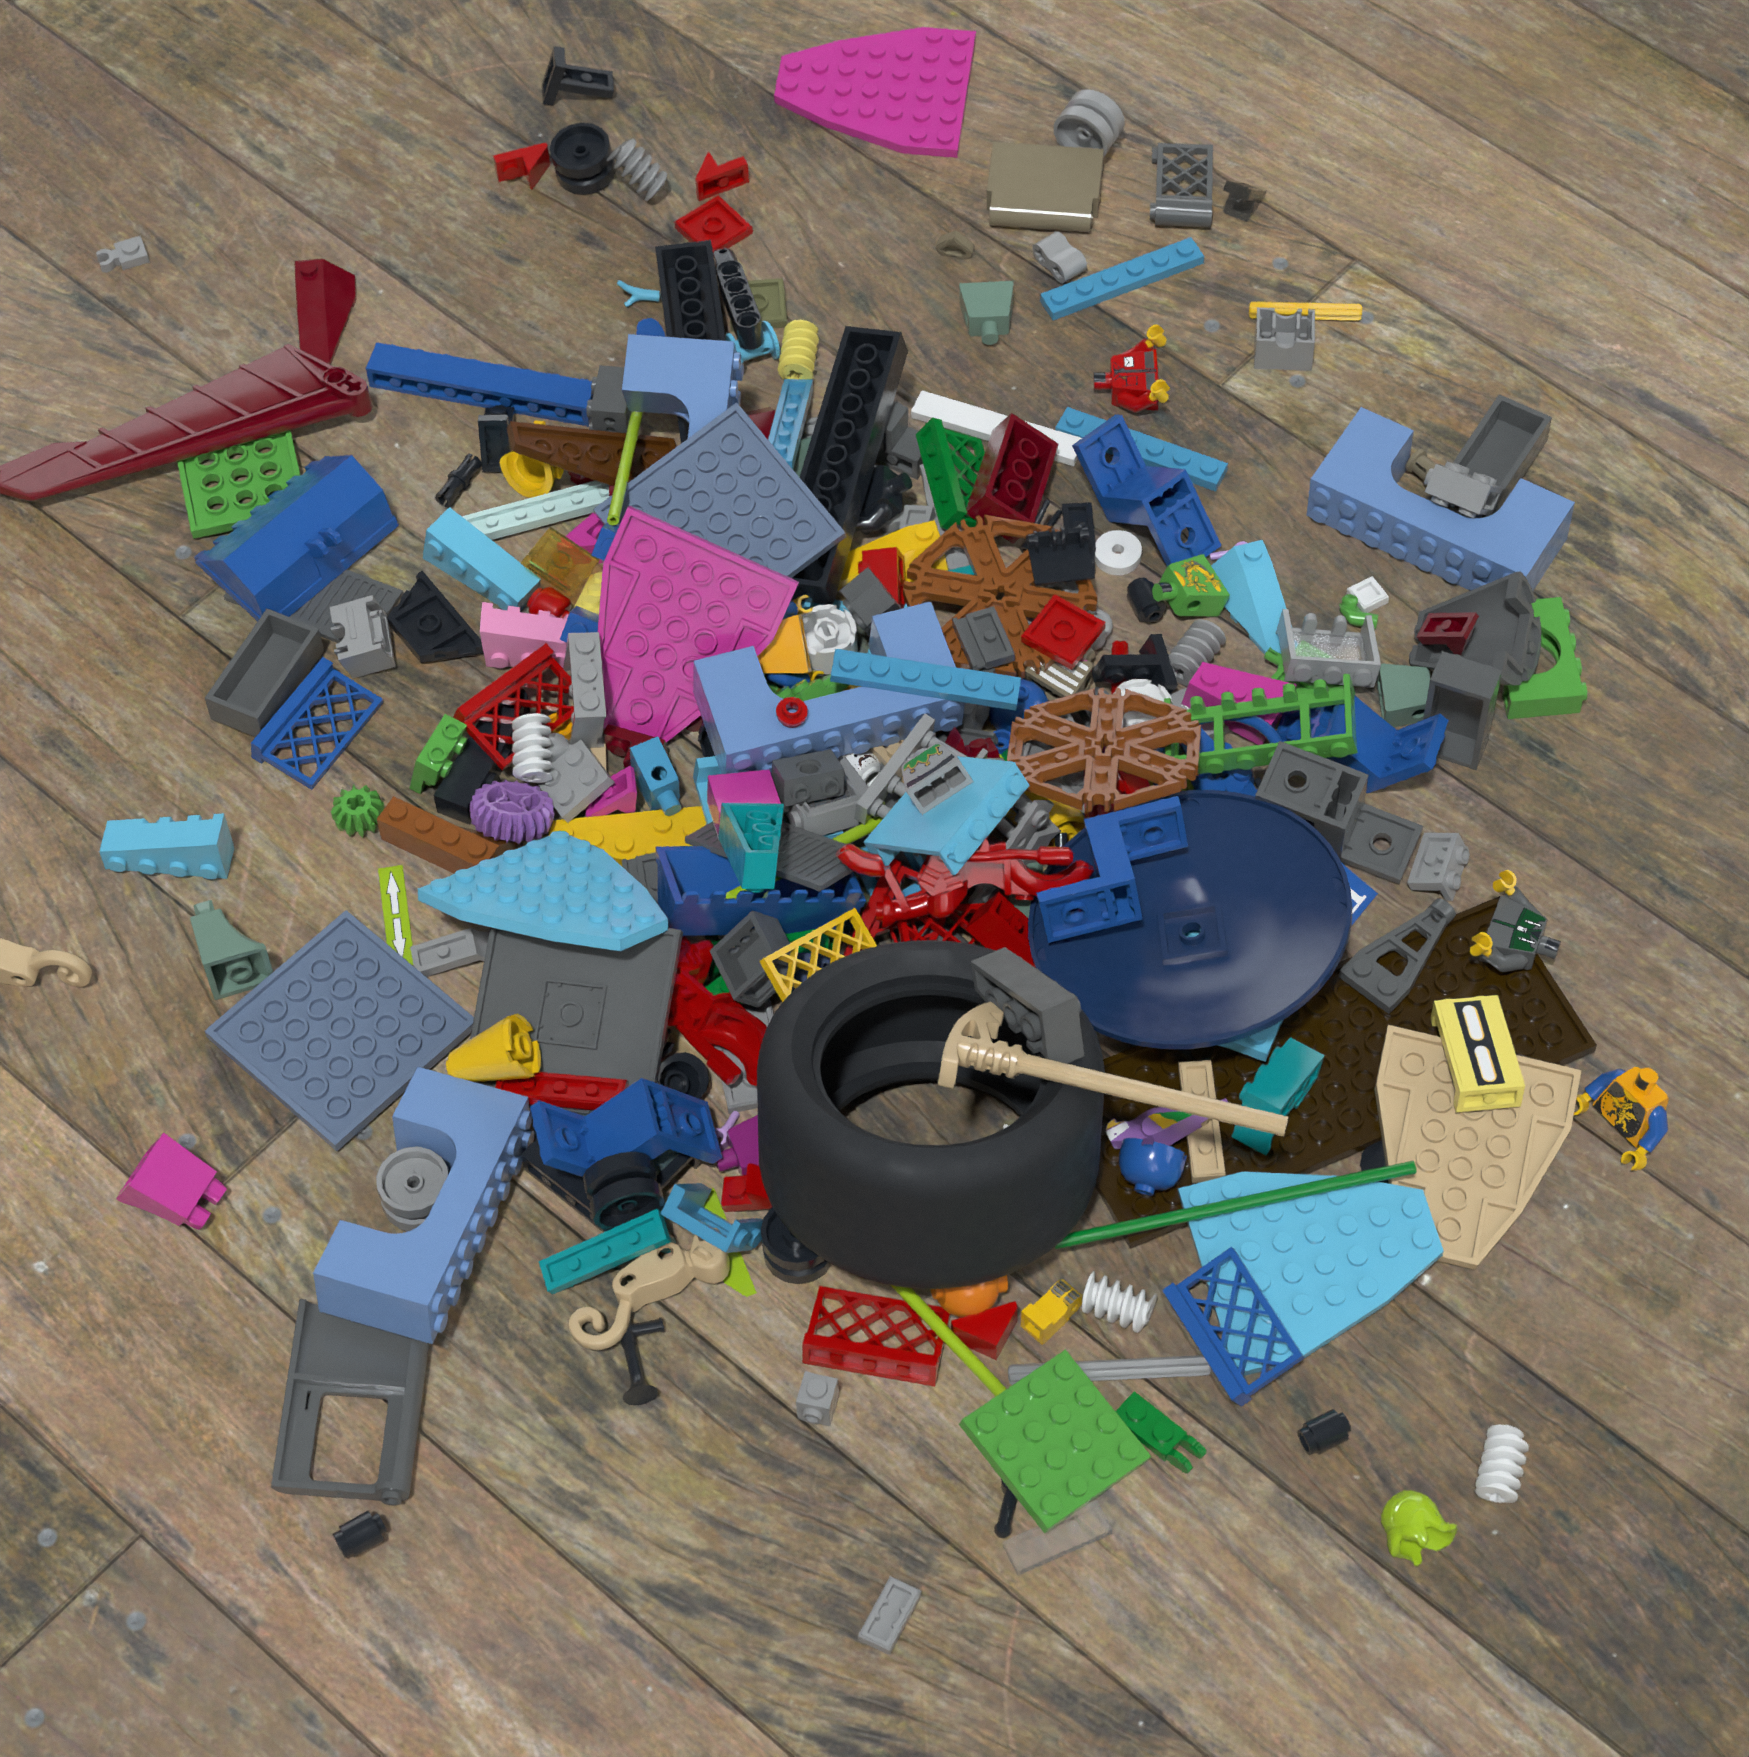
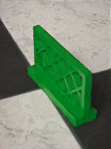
[915,417,1001,537]

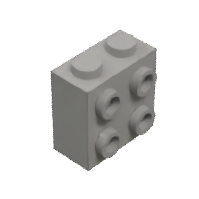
[1424,461,1503,518]

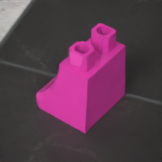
[116,1132,227,1230]

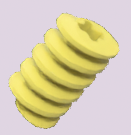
[778,320,819,379]

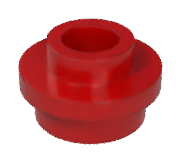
[776,697,808,728]

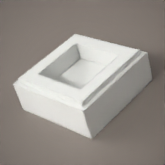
[1347,576,1389,613]

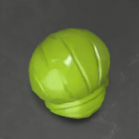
[1381,1490,1458,1567]

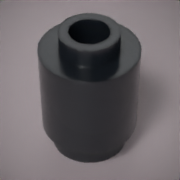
[1127,577,1166,623]
[1297,1409,1351,1455]
[332,1510,387,1558]

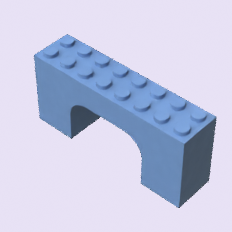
[602,334,744,563]
[1306,407,1575,591]
[693,602,965,776]
[313,1067,534,1344]

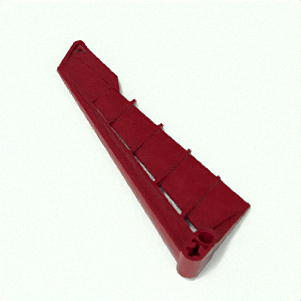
[0,344,373,501]

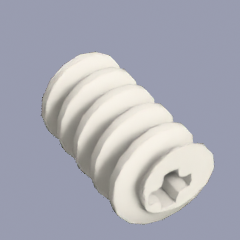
[512,713,552,783]
[1082,1271,1157,1333]
[1475,1425,1529,1503]

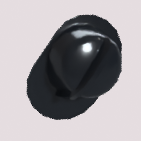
[657,1052,709,1099]

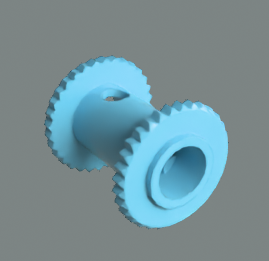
[725,321,780,363]

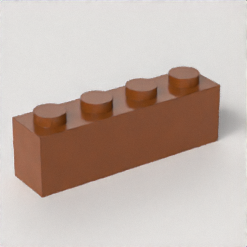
[377,796,518,874]

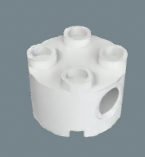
[802,604,858,677]

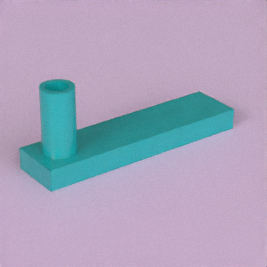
[539,1209,676,1294]

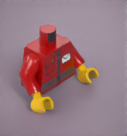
[1093,324,1170,413]

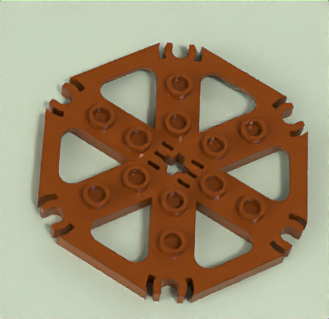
[903,515,1098,679]
[1007,688,1201,812]

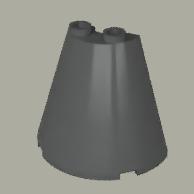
[1409,571,1541,686]

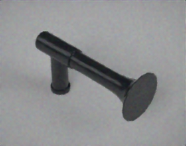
[621,1317,664,1405]

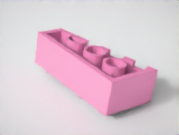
[480,602,569,668]

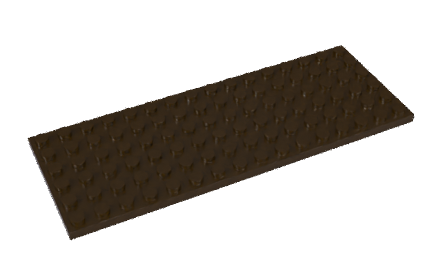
[1095,896,1597,1249]

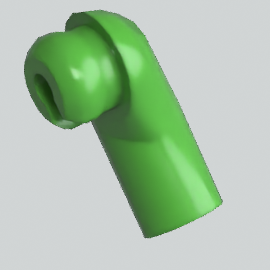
[1339,594,1379,629]

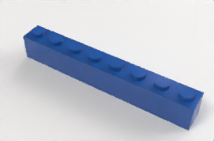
[366,342,594,427]

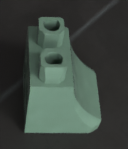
[190,900,273,1000]

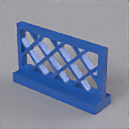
[251,657,383,790]
[1162,1247,1305,1407]

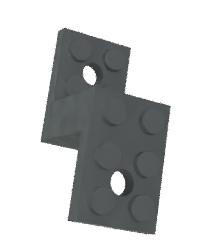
[1255,741,1423,884]

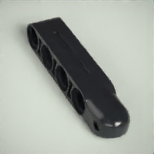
[713,248,764,350]

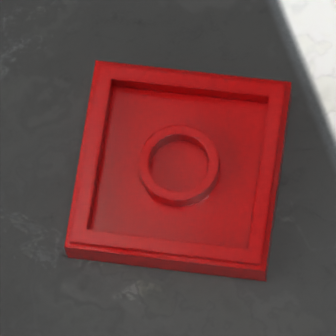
[674,195,753,256]
[1021,594,1106,670]

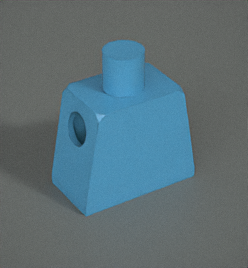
[630,736,682,816]

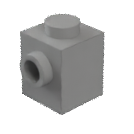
[796,1371,839,1426]

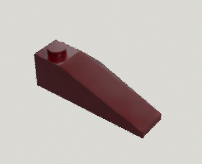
[295,259,357,365]

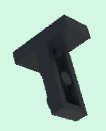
[542,46,614,106]
[478,405,515,472]
[1092,634,1178,694]

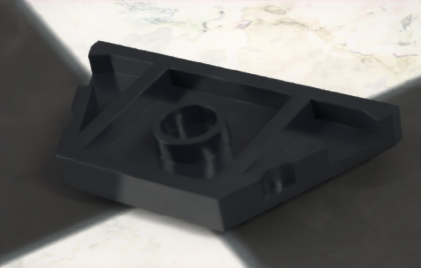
[387,571,484,663]

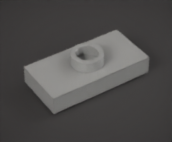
[858,1576,922,1655]

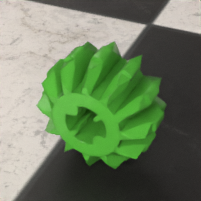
[331,784,384,838]

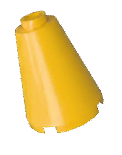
[446,1013,541,1082]

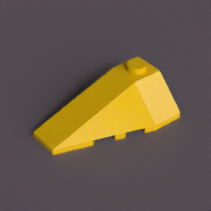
[838,520,948,591]

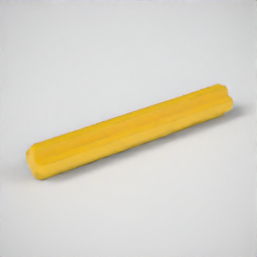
[1249,301,1362,321]

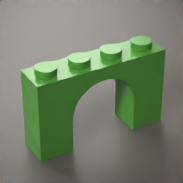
[1502,597,1587,719]

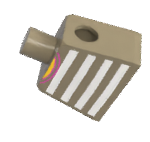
[1024,647,1095,701]

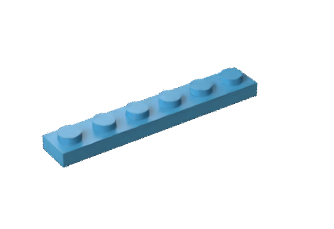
[1040,237,1204,321]
[768,379,813,469]
[1055,407,1228,492]
[830,649,1021,711]

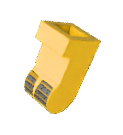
[1020,1279,1083,1345]

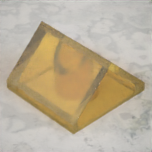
[521,527,600,598]

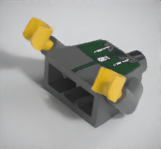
[1470,870,1561,972]

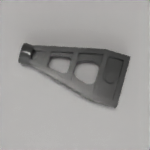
[1339,898,1456,1014]

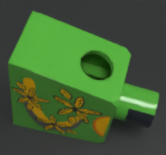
[1152,554,1230,616]

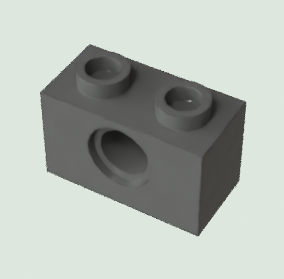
[772,749,844,807]

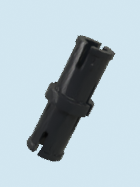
[435,454,482,508]

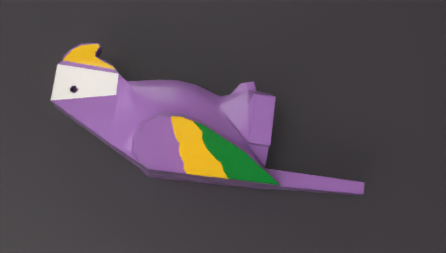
[1106,1098,1228,1149]

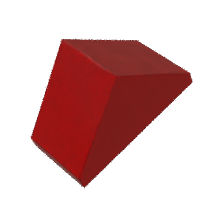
[951,1301,1018,1360]

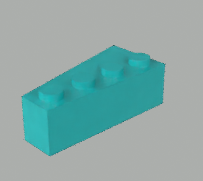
[718,803,784,892]

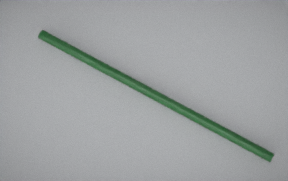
[1055,1160,1417,1250]

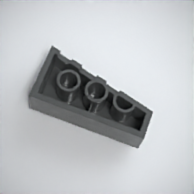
[971,947,1085,1064]

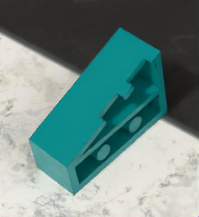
[1232,1037,1325,1155]

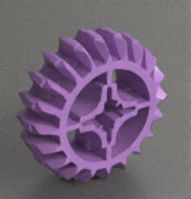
[470,779,554,844]

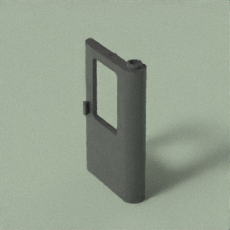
[271,1299,429,1505]

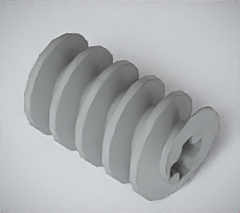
[607,138,668,201]
[1168,619,1226,687]

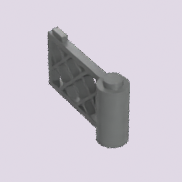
[1150,143,1213,227]

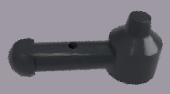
[994,1479,1017,1538]

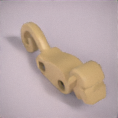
[0,938,92,987]
[568,1228,730,1350]

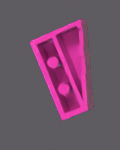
[1181,662,1297,745]

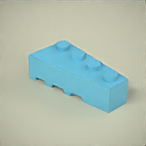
[423,507,541,611]
[99,813,235,879]

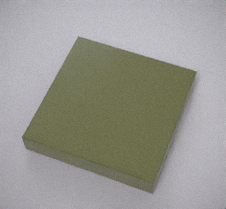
[730,278,787,332]

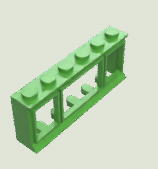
[1164,674,1358,774]

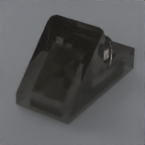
[1223,180,1267,222]

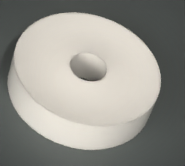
[1094,530,1142,575]

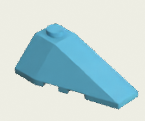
[1211,540,1298,655]

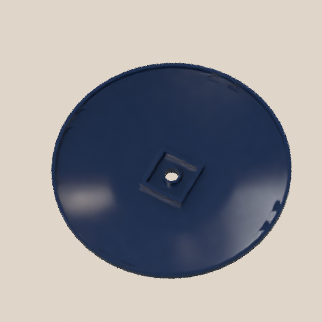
[1028,790,1353,1049]

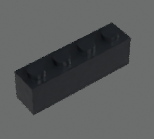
[433,705,523,825]

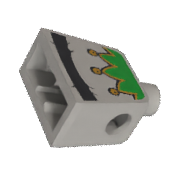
[901,742,974,815]

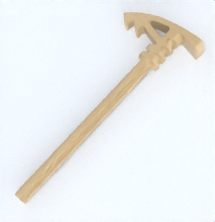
[938,1002,1288,1136]

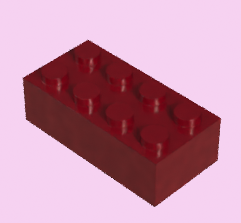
[966,413,1059,544]

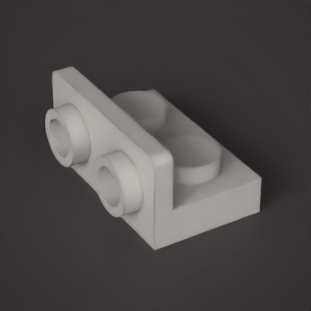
[1407,833,1470,901]

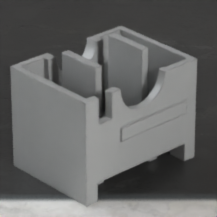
[1254,307,1315,371]
[329,595,396,678]

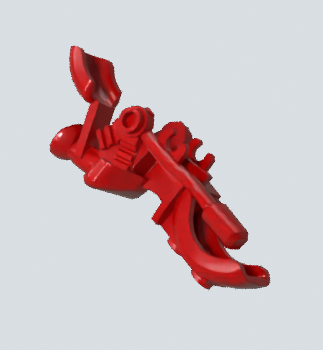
[836,837,1094,929]
[667,936,767,1086]

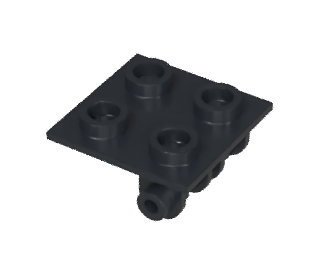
[1026,525,1095,586]

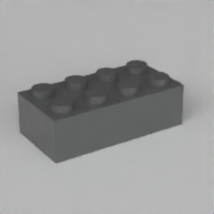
[1454,394,1552,516]
[205,609,324,737]
[1423,651,1502,770]

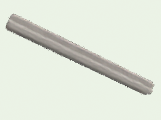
[1008,1355,1211,1385]

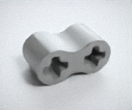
[1032,231,1087,284]

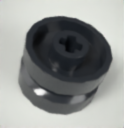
[550,122,616,195]
[582,1152,665,1230]
[761,1207,832,1284]

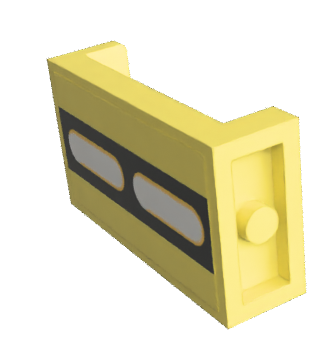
[1431,995,1525,1113]

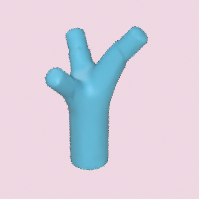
[617,280,660,307]

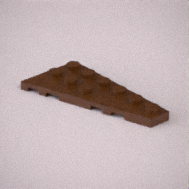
[507,421,676,485]

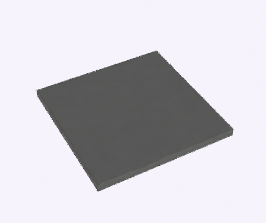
[470,927,683,1115]

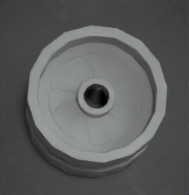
[1054,89,1125,157]
[376,1146,449,1231]

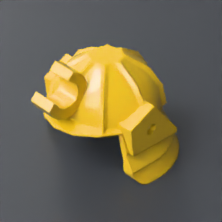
[500,421,564,498]

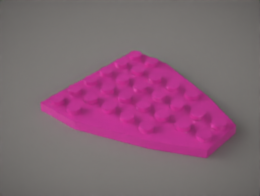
[774,27,976,158]
[598,506,799,743]

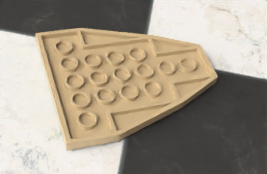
[1374,1025,1581,1270]

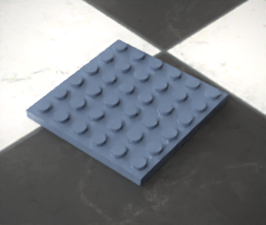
[593,403,846,578]
[204,910,474,1151]

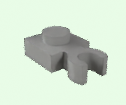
[96,236,150,273]
[882,505,936,532]

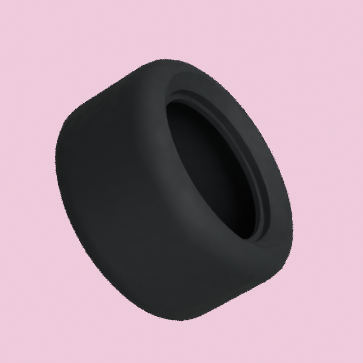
[757,940,1105,1289]

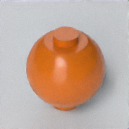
[930,1275,1008,1318]

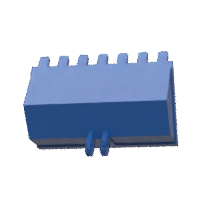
[194,455,399,622]
[656,846,866,936]

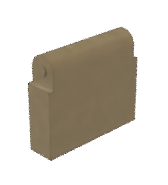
[987,142,1104,232]

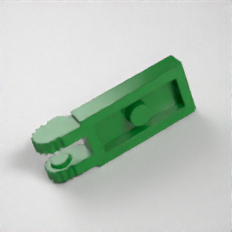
[1115,1391,1207,1474]

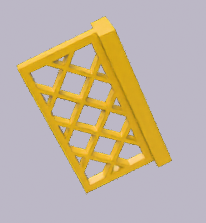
[759,908,877,1002]

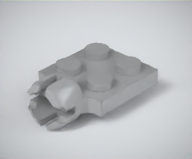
[537,733,615,823]

